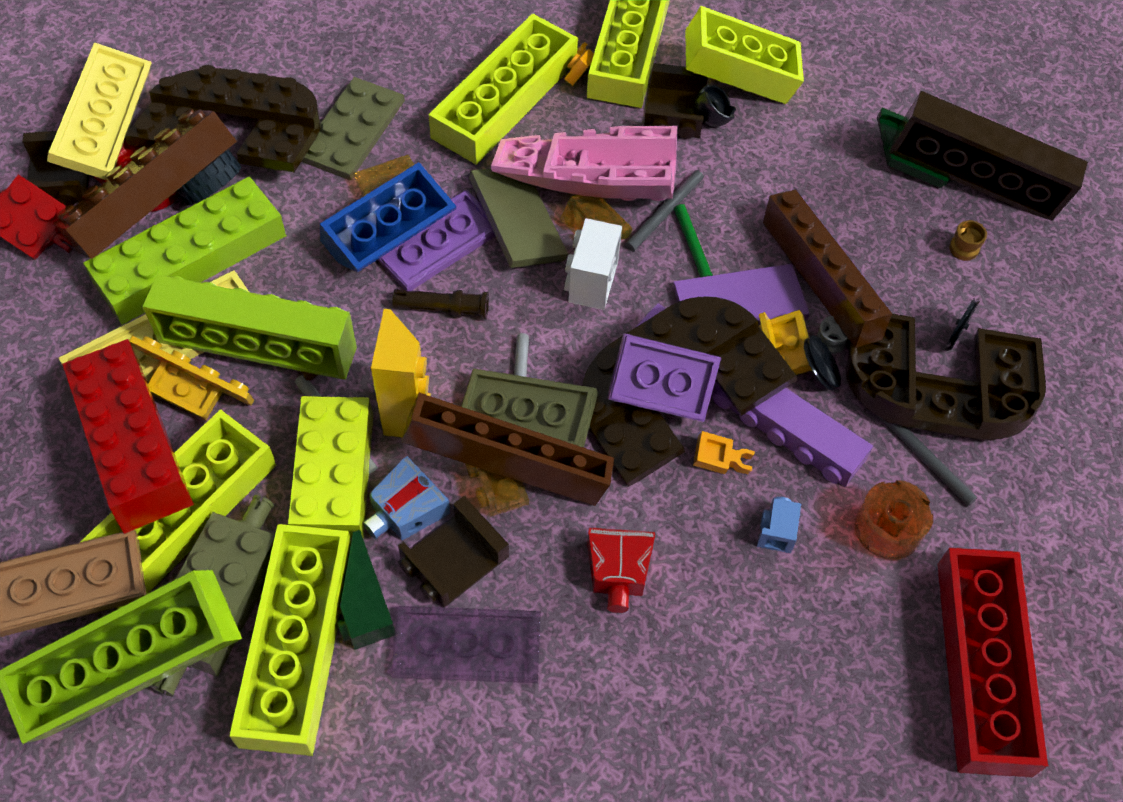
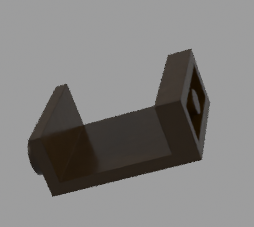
[644,63,708,139]
[22,131,89,206]
[398,496,509,608]

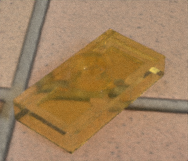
[354,154,414,196]

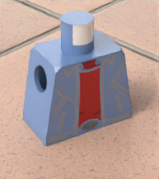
[363,456,450,540]

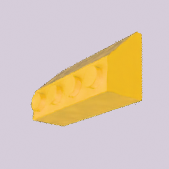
[371,309,431,437]

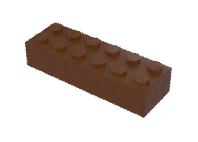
[53,109,237,259]

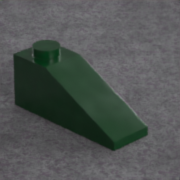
[337,530,396,650]

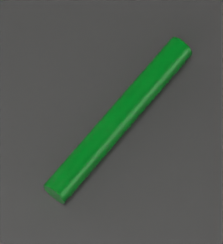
[674,204,713,277]

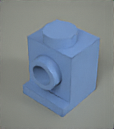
[757,497,801,554]

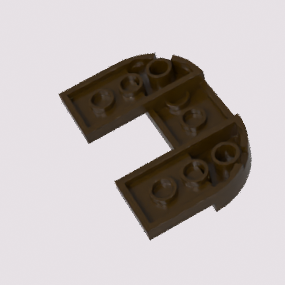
[125,65,320,173]
[582,296,797,487]
[845,314,1046,441]

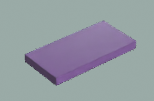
[377,189,495,291]
[673,264,810,325]

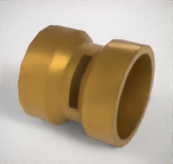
[949,220,987,261]

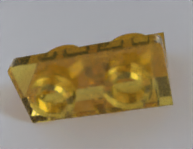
[560,195,633,240]
[465,464,529,516]

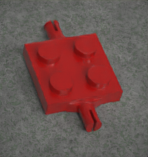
[0,174,74,260]

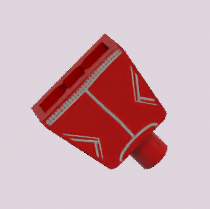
[587,528,655,613]

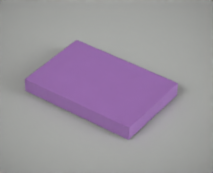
[607,333,721,422]

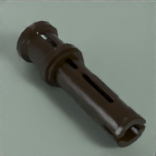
[392,289,489,320]

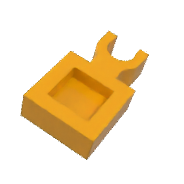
[693,431,755,474]

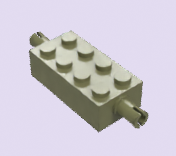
[151,495,275,697]

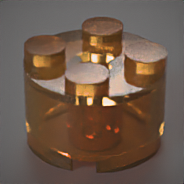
[854,480,934,561]

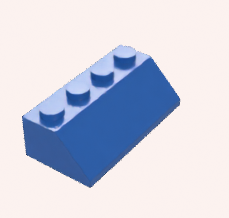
[320,162,457,272]

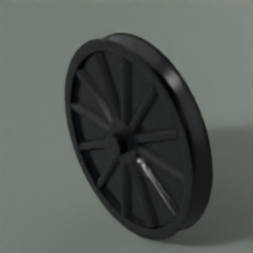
[945,298,980,350]
[804,335,841,390]

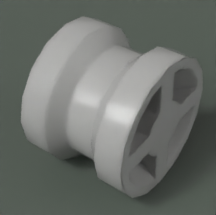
[816,316,849,354]

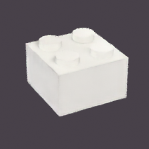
[564,218,622,310]

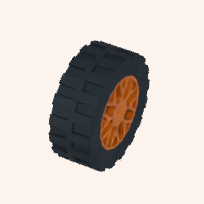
[176,149,241,205]

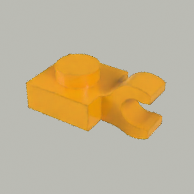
[564,42,594,86]

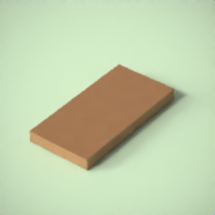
[0,530,147,637]

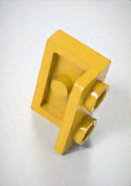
[759,310,812,375]

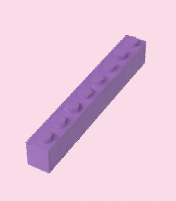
[636,303,873,487]

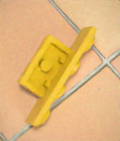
[129,335,254,420]

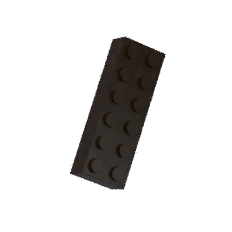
[889,91,1088,221]

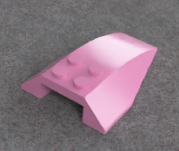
[491,126,677,201]

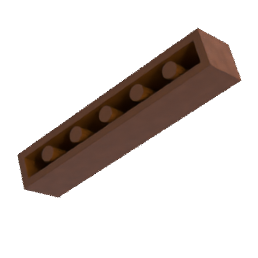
[763,189,892,348]
[401,393,614,506]

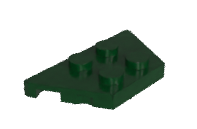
[877,107,952,188]

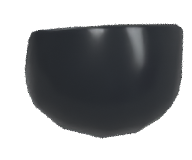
[695,84,736,127]

